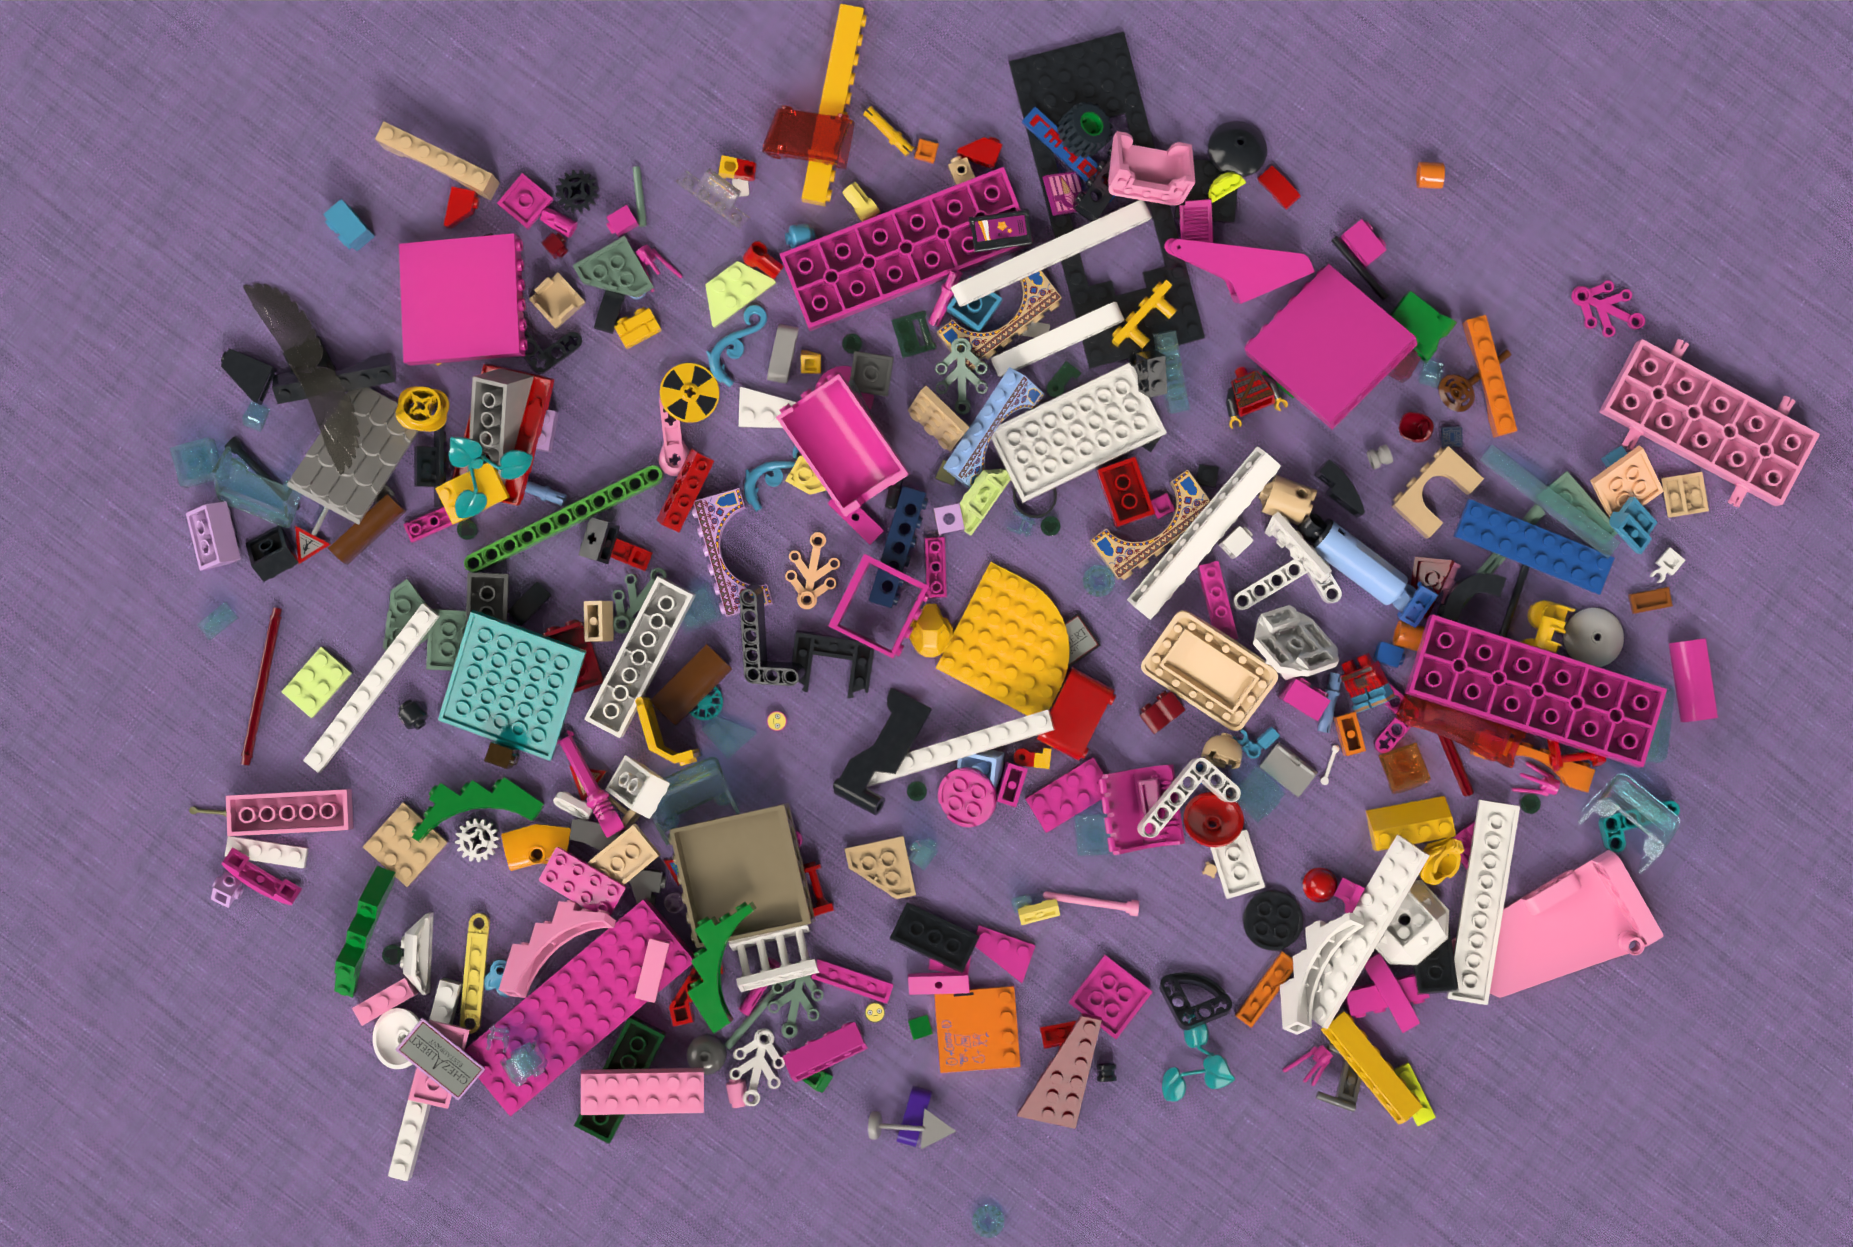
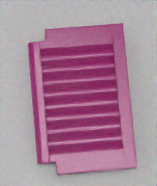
[1179,199,1213,243]

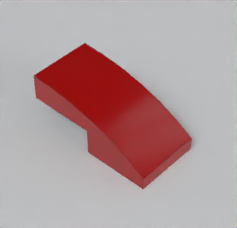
[1257,166,1301,210]
[611,538,653,571]

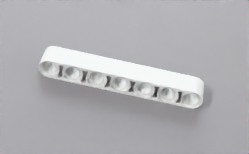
[991,302,1124,377]

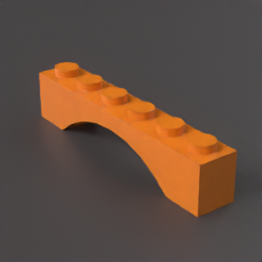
[1462,315,1518,438]
[1470,729,1595,793]

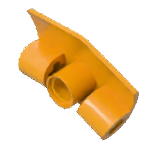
[501,824,571,871]

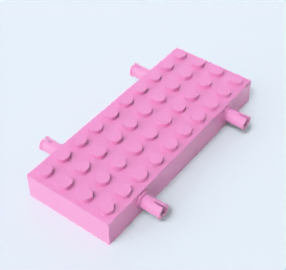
[1599,339,1820,508]

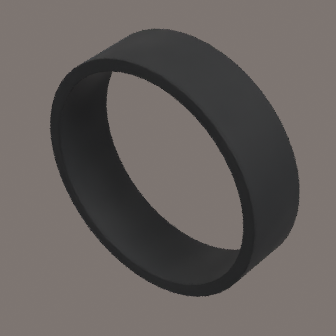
[1013,488,1057,518]

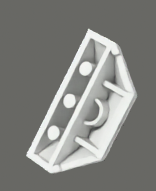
[400,912,434,995]

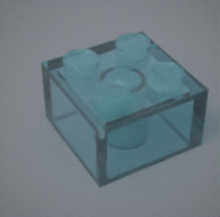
[170,437,225,488]

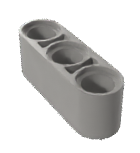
[767,324,799,384]

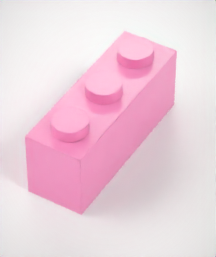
[352,977,419,1026]

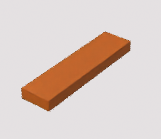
[1235,951,1294,1028]

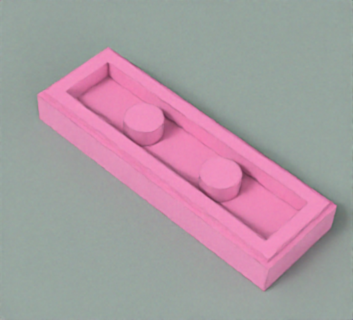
[635,938,670,1003]

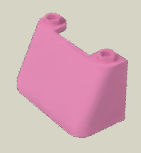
[1108,131,1195,205]

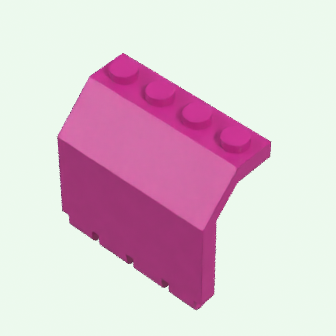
[1099,764,1185,855]

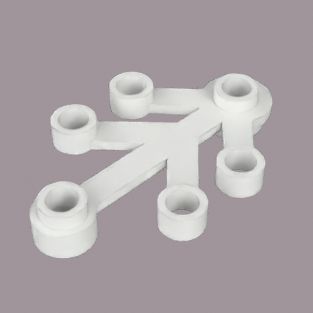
[729,1028,785,1106]

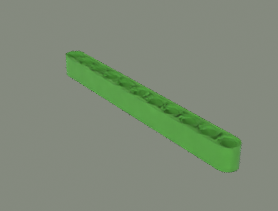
[464,465,664,573]

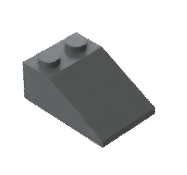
[466,572,509,625]

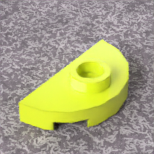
[1208,172,1246,203]

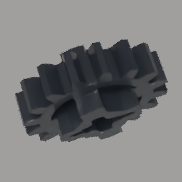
[555,170,599,214]

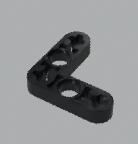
[523,329,582,374]

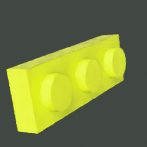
[1393,1062,1436,1126]

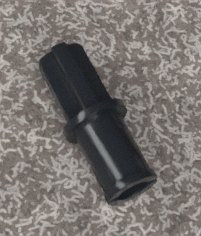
[885,478,904,509]

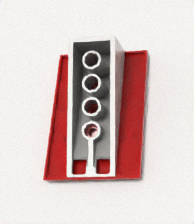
[452,363,555,506]

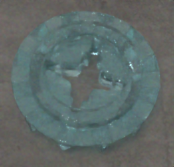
[1083,565,1115,597]
[972,1205,1004,1238]

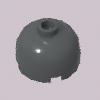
[686,1034,727,1075]

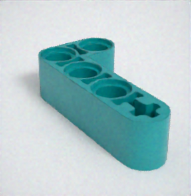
[1598,800,1680,852]

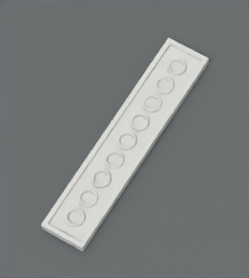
[1446,800,1520,1005]
[1312,835,1430,1029]

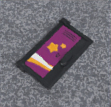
[968,209,1032,252]

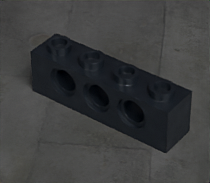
[1073,146,1114,222]

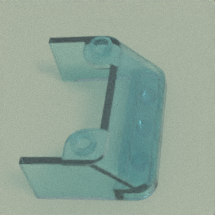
[212,446,302,528]
[652,757,740,846]
[1578,774,1680,874]

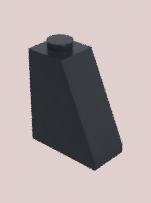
[221,348,277,406]

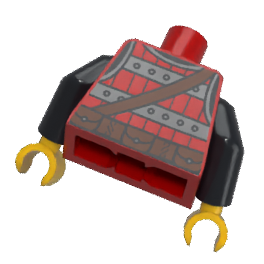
[1226,367,1288,429]

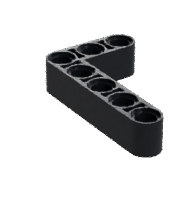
[740,584,805,686]

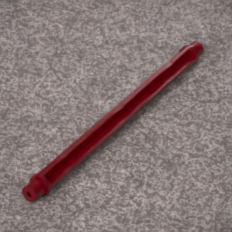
[241,607,282,766]

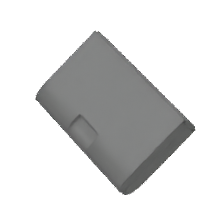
[1259,742,1318,797]

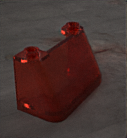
[762,105,855,169]

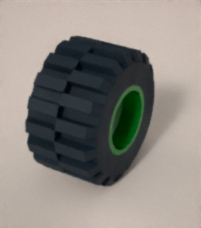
[1057,101,1113,158]

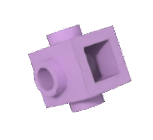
[211,871,244,908]

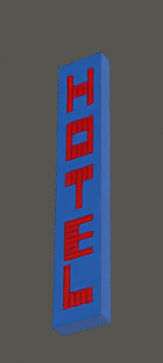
[1021,107,1116,203]

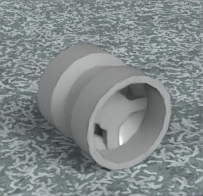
[1367,444,1393,470]

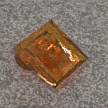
[1378,742,1431,794]

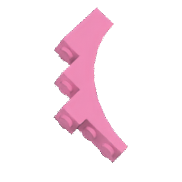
[499,900,616,998]

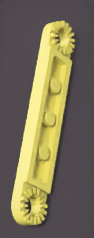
[460,913,490,1034]

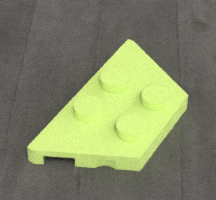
[705,261,776,328]
[960,469,1011,536]

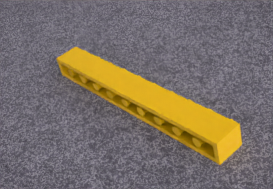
[801,4,867,207]

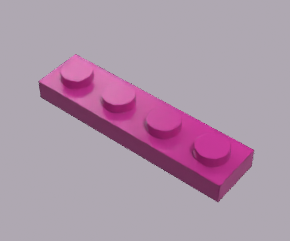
[811,959,894,1004]

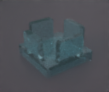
[1228,766,1285,823]
[1074,813,1113,856]

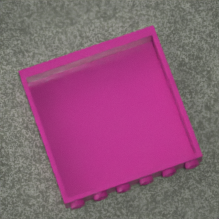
[399,233,528,366]
[1244,264,1418,430]

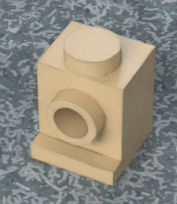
[948,156,975,185]

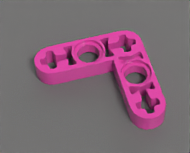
[1374,684,1420,753]

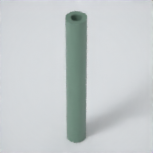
[632,166,647,227]

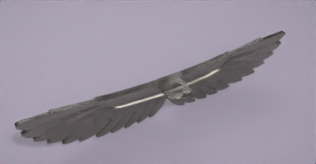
[243,282,360,475]

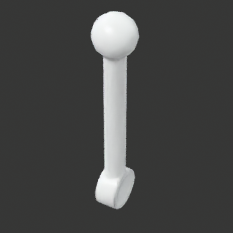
[1320,745,1340,785]

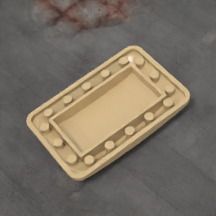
[1141,610,1278,731]

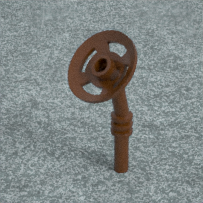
[1438,349,1512,412]

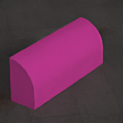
[1669,638,1718,722]

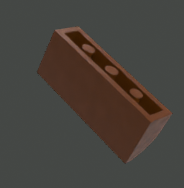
[328,494,407,565]
[650,644,733,725]

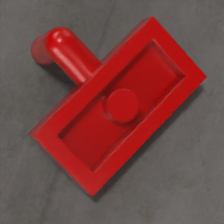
[1040,1020,1077,1049]

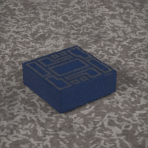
[1441,427,1463,448]

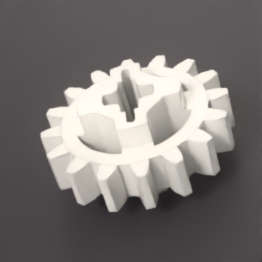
[455,818,500,862]

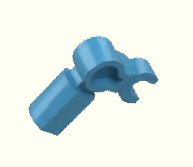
[1233,726,1280,759]

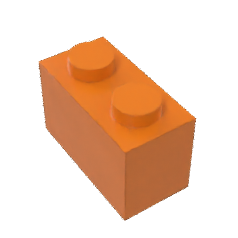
[1333,712,1366,756]

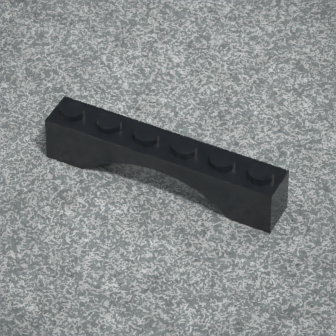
[272,353,396,404]

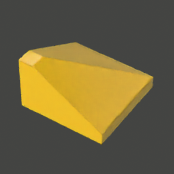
[801,350,821,374]

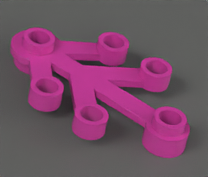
[1571,281,1645,338]

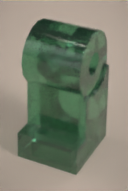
[1047,361,1082,398]

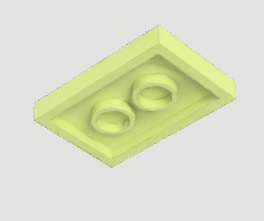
[282,647,352,718]

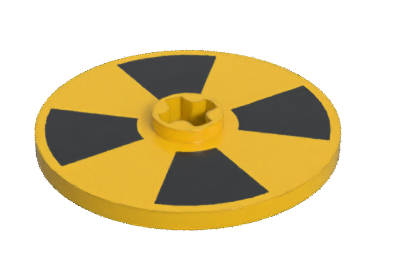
[659,363,719,423]

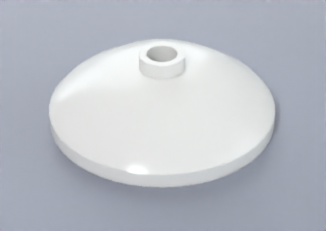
[1563,608,1624,667]
[373,1008,420,1069]

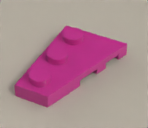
[975,925,1036,983]

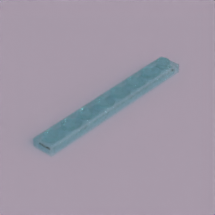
[1480,444,1621,558]

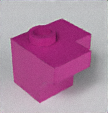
[1334,878,1365,913]

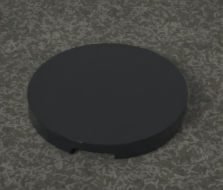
[1242,890,1303,951]

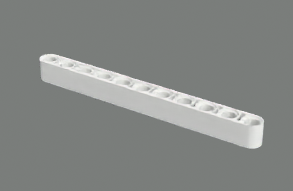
[951,200,1152,307]

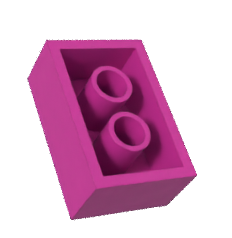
[1277,677,1331,721]

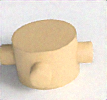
[1202,861,1217,878]

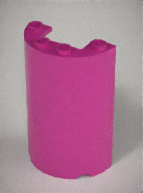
[776,371,910,517]

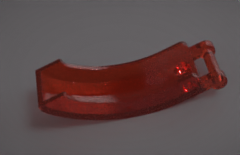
[1395,694,1527,768]

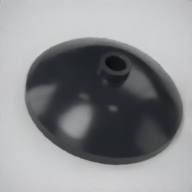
[1208,121,1267,177]

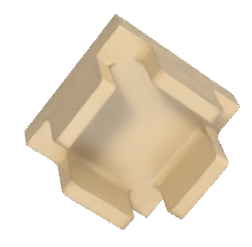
[529,273,586,329]

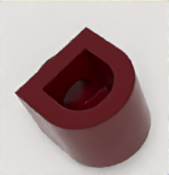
[541,232,568,259]

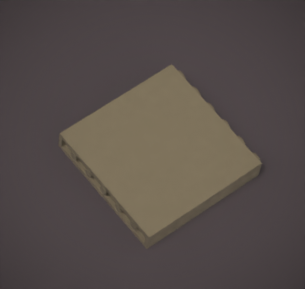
[668,803,816,948]

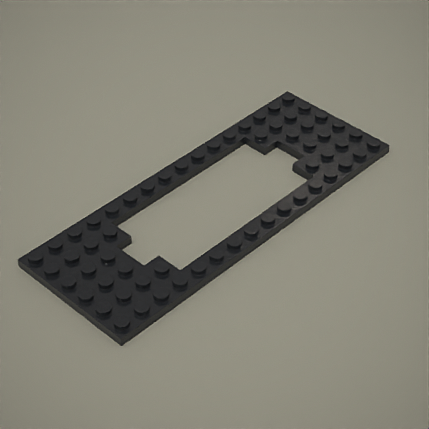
[1008,31,1205,369]

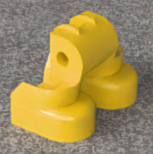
[1521,600,1575,654]

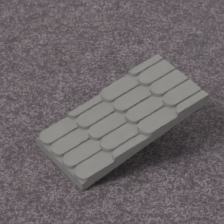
[287,387,424,525]

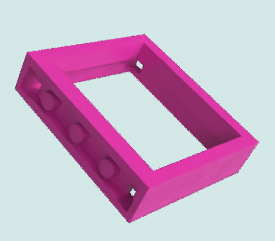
[828,554,931,659]

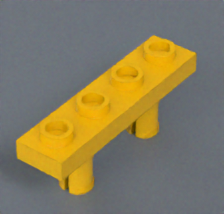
[1112,280,1177,349]

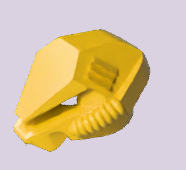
[909,603,954,658]
[1419,837,1464,885]

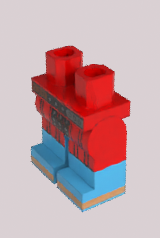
[1340,653,1395,714]

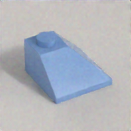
[957,750,1004,791]

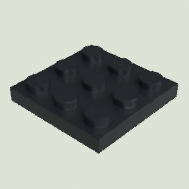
[1174,159,1238,224]

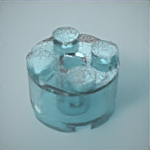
[500,1041,548,1087]

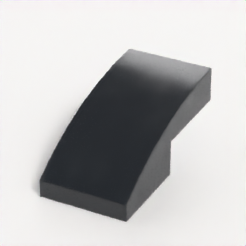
[594,290,626,334]
[507,582,551,626]

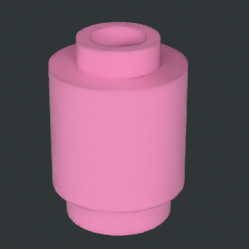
[726,1077,749,1108]

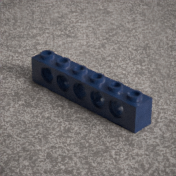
[869,486,928,609]

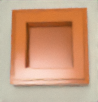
[914,139,939,164]

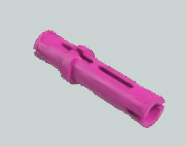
[928,269,963,327]

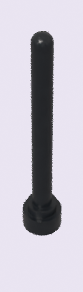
[224,436,300,511]

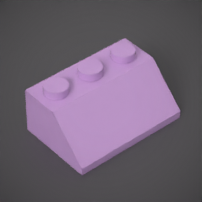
[186,501,241,571]

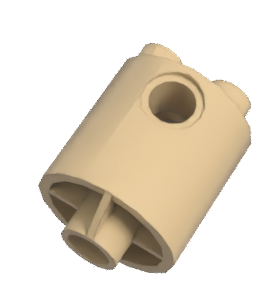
[1258,475,1317,525]

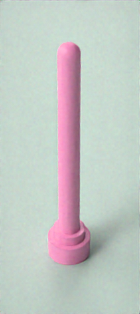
[1043,891,1140,916]

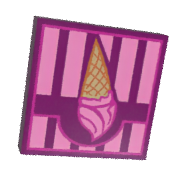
[1043,171,1083,216]

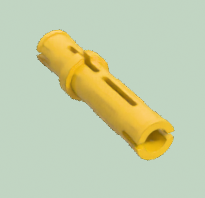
[863,106,914,157]

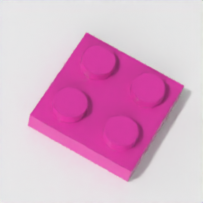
[497,173,554,230]

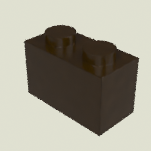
[484,741,520,769]

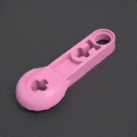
[659,398,690,476]

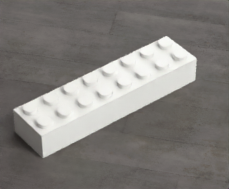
[584,576,696,738]

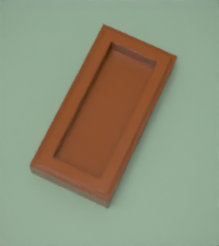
[1628,587,1673,614]

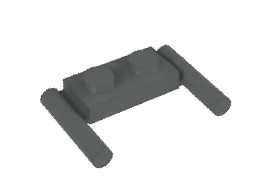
[1316,1043,1362,1112]

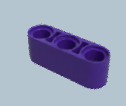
[896,1086,932,1147]

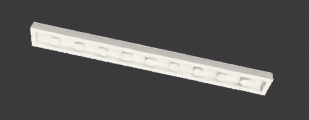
[303,603,440,773]
[866,710,1055,788]

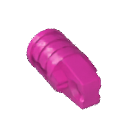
[540,207,578,238]

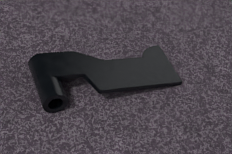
[833,688,932,816]

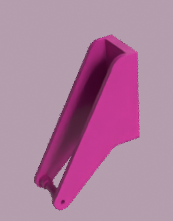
[1164,238,1315,304]

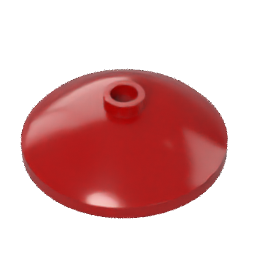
[1183,792,1244,847]

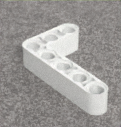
[1232,554,1342,610]
[1137,758,1241,838]

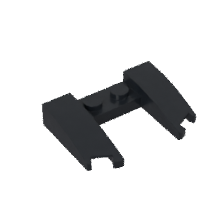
[791,630,876,698]

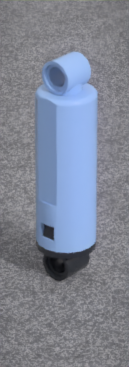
[1297,513,1417,612]

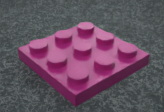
[1068,954,1153,1039]

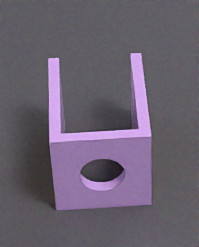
[934,504,965,537]

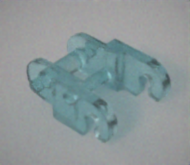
[1007,511,1037,537]
[486,1024,509,1053]

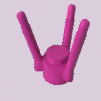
[635,244,682,292]
[1512,762,1560,797]
[1283,1045,1333,1086]

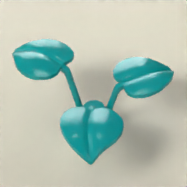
[449,437,533,519]
[1162,1014,1235,1102]

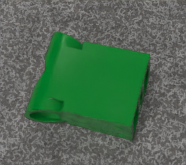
[1390,291,1457,363]

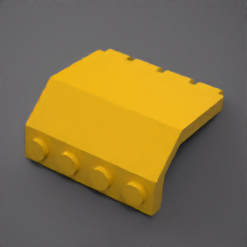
[635,697,701,766]

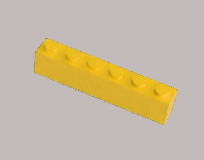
[1321,1011,1423,1125]

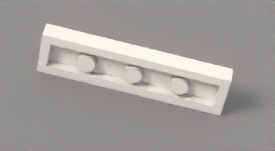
[225,836,309,868]

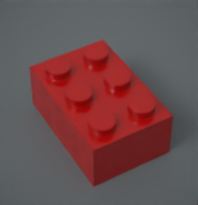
[1096,457,1155,528]

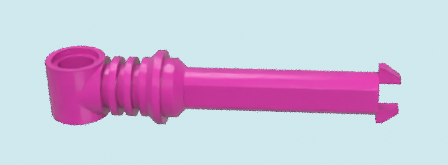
[557,730,625,838]

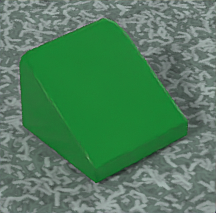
[908,1014,933,1040]
[803,1070,833,1093]

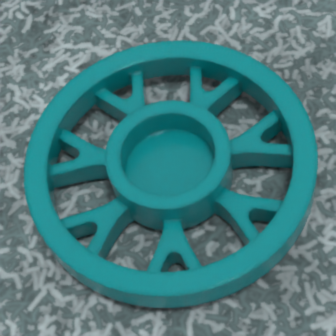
[689,686,723,720]

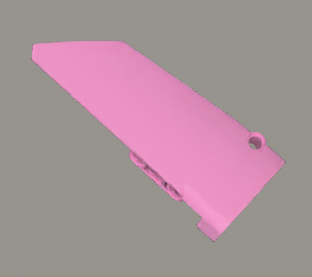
[1451,850,1663,998]

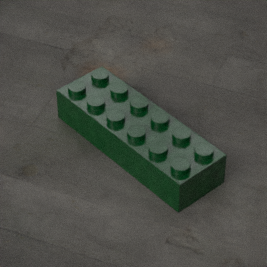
[574,1015,667,1144]

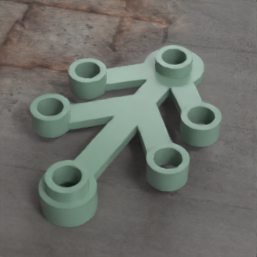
[935,337,988,415]
[613,568,667,634]
[768,961,824,1038]

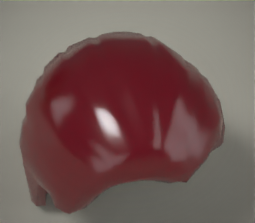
[1398,412,1434,443]

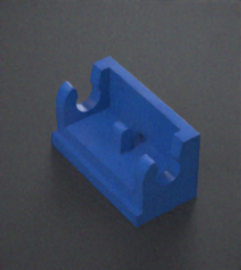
[1397,581,1438,628]

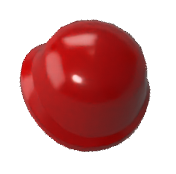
[1303,867,1337,903]

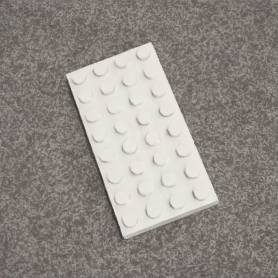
[991,363,1167,503]

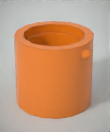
[1416,162,1445,189]
[1393,620,1424,651]

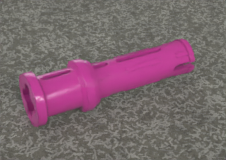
[738,957,782,1016]

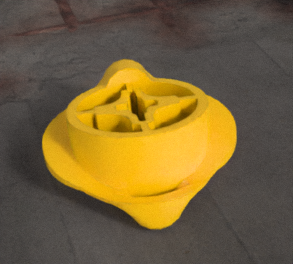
[396,386,450,432]

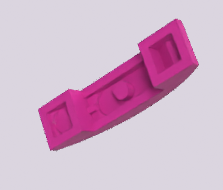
[222,847,302,905]
[1364,953,1420,1033]

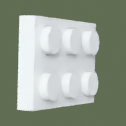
[1210,829,1265,899]

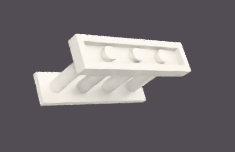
[728,925,819,992]

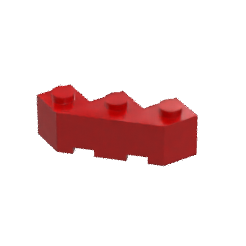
[669,959,725,1027]

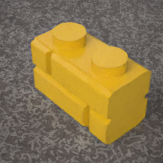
[614,307,662,349]

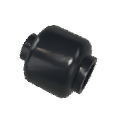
[398,700,428,730]

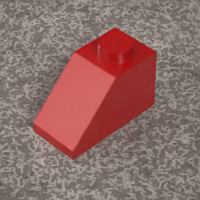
[957,137,1003,170]
[444,186,480,229]

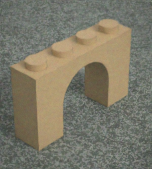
[1391,446,1484,539]

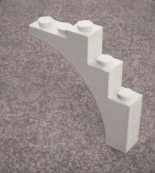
[1280,912,1364,1035]

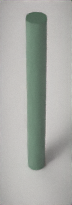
[724,984,782,1050]

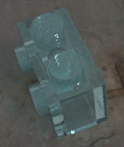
[908,837,939,870]

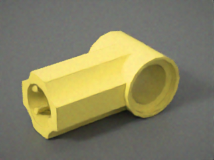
[842,182,880,222]

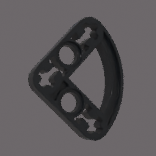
[1159,972,1232,1030]

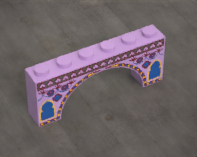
[691,488,773,617]

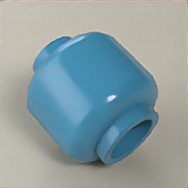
[785,224,815,249]

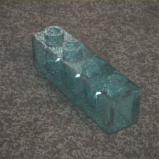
[1153,330,1190,414]

